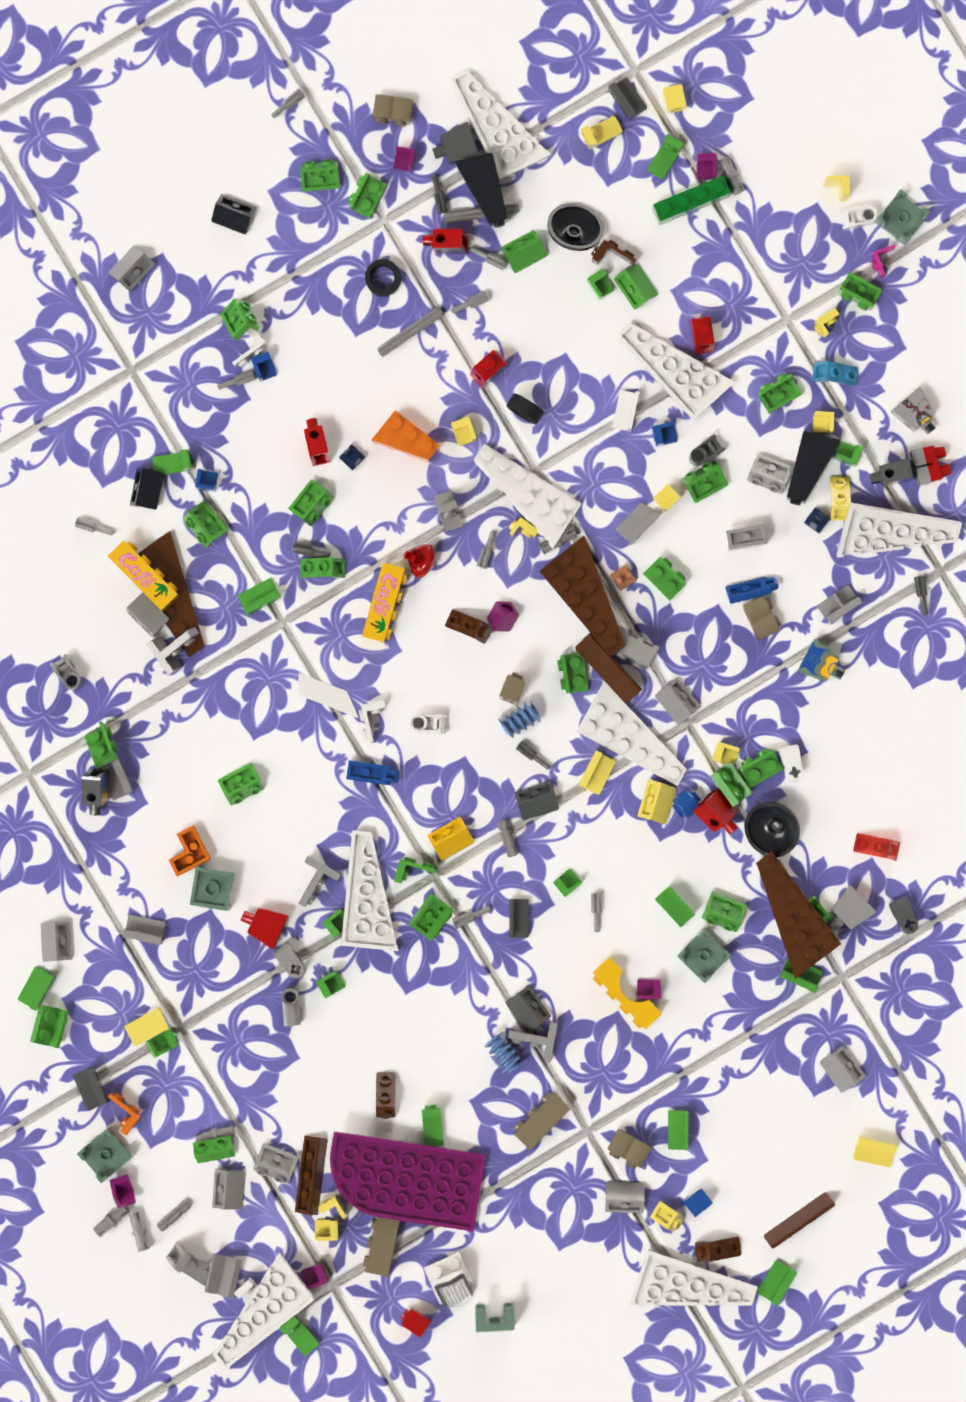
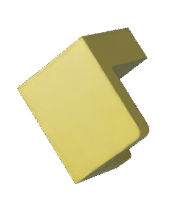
[662,84,686,114]
[812,411,834,434]
[451,417,476,446]
[653,484,681,513]
[712,742,740,765]
[315,1219,339,1241]

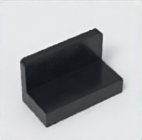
[211,194,257,235]
[129,468,164,510]

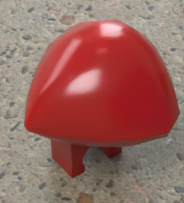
[403,544,436,578]

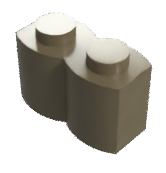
[372,94,414,127]
[742,596,781,641]
[607,1128,652,1169]

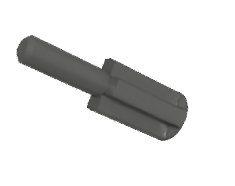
[432,175,449,214]
[914,576,928,615]
[515,741,551,770]

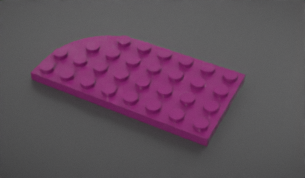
[330,1131,486,1232]

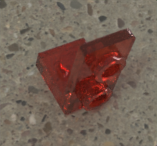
[853,833,901,861]

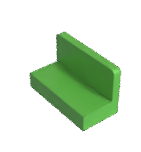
[501,230,547,273]
[614,264,658,310]
[238,578,281,616]
[654,886,696,928]
[779,957,823,993]
[18,966,56,1011]
[668,1110,688,1151]
[757,1260,797,1306]

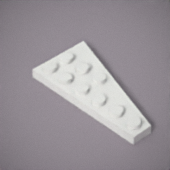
[449,70,551,181]
[616,323,735,421]
[474,444,582,548]
[836,502,962,558]
[576,681,687,786]
[341,830,398,951]
[629,1249,758,1306]
[213,1253,315,1370]

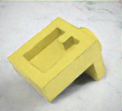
[814,308,839,338]
[509,517,538,538]
[650,1201,684,1232]

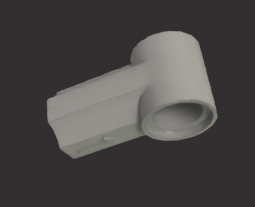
[281,987,301,1026]

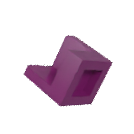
[393,146,415,173]
[697,153,717,180]
[487,601,519,632]
[637,979,661,999]
[109,1174,136,1209]
[301,1263,329,1290]

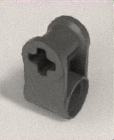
[689,434,726,467]
[889,896,919,934]

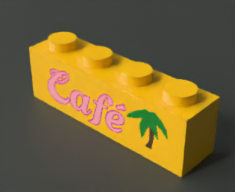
[108,540,179,612]
[362,562,408,643]

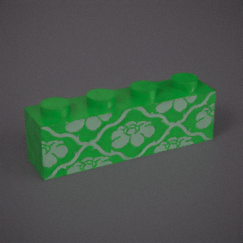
[652,175,731,226]

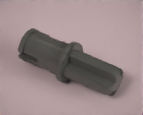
[293,542,332,558]

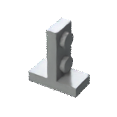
[433,490,463,533]
[146,627,199,675]
[298,856,342,907]
[508,1022,558,1062]
[165,1242,210,1286]

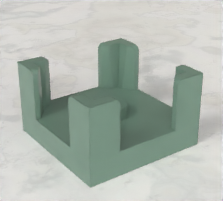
[875,189,930,246]
[190,867,235,911]
[677,929,732,983]
[77,1128,133,1183]
[475,1303,515,1332]

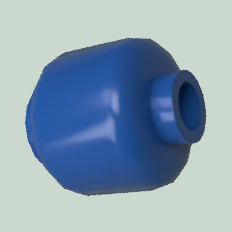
[672,790,701,818]

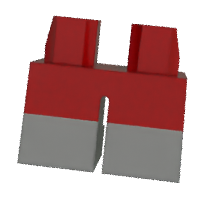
[909,445,951,487]

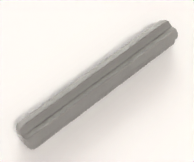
[445,202,520,223]
[377,307,443,357]

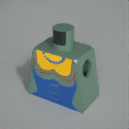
[797,639,845,682]

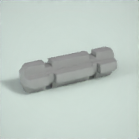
[497,820,518,858]
[156,1201,190,1232]

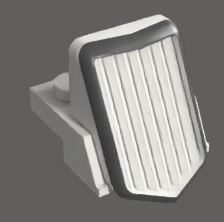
[424,1252,476,1307]

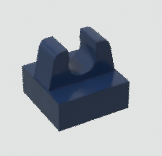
[339,444,366,471]
[804,507,831,534]

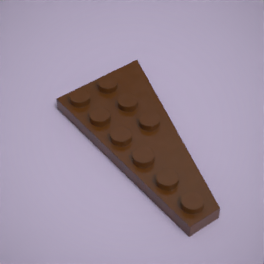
[137,531,205,658]
[539,536,626,658]
[756,851,841,979]

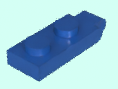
[725,577,779,604]
[346,760,399,786]

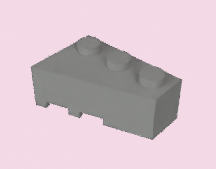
[615,625,660,670]

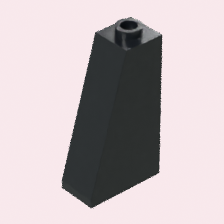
[455,152,508,228]
[787,431,841,506]

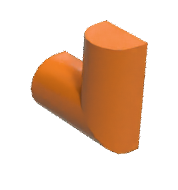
[168,825,211,877]

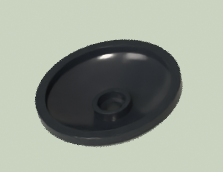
[547,203,604,251]
[744,801,800,857]

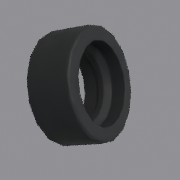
[365,259,401,297]
[506,393,544,425]

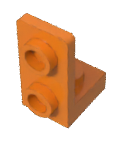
[107,1092,142,1136]

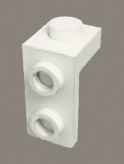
[232,328,266,368]

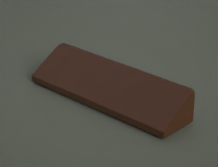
[575,634,642,703]
[294,1135,328,1215]
[763,1192,836,1249]

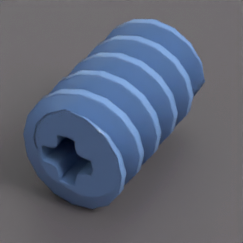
[498,700,541,738]
[484,1031,524,1074]

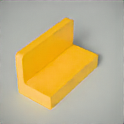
[427,817,474,861]

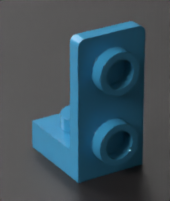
[812,361,858,386]

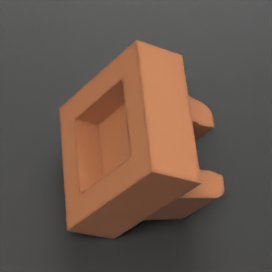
[610,565,637,591]

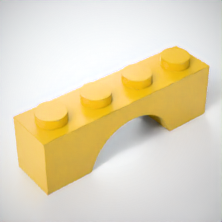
[592,957,662,1030]

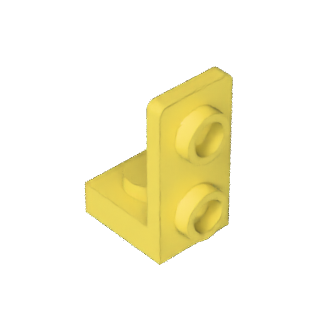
[581,116,623,150]
[830,476,851,521]

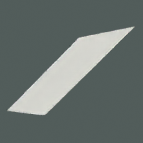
[298,673,359,718]

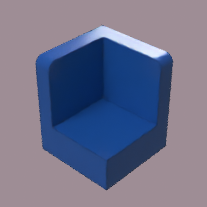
[251,351,277,382]
[651,421,678,447]
[195,468,218,493]
[682,1188,713,1217]

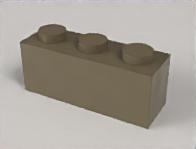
[499,673,526,706]
[513,1092,571,1150]
[363,1217,400,1277]

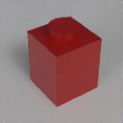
[400,1307,431,1338]

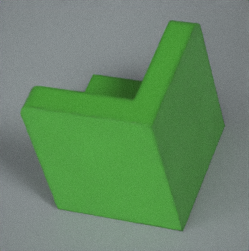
[587,268,614,300]
[834,442,864,467]
[552,869,583,897]
[323,908,344,938]
[316,970,345,999]

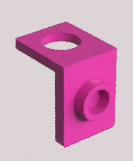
[871,245,896,279]

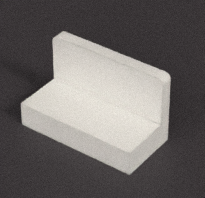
[612,390,639,432]

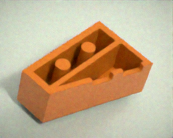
[371,410,440,463]

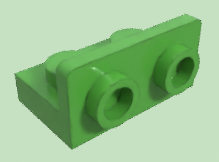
[300,159,340,192]
[348,172,387,219]
[220,298,260,341]
[681,461,729,504]
[288,479,334,527]
[183,500,228,548]
[643,557,687,601]
[557,653,589,694]
[85,721,118,768]
[738,748,784,788]
[711,762,753,807]
[217,763,265,806]
[701,891,748,932]
[30,1004,68,1048]
[193,1135,235,1164]

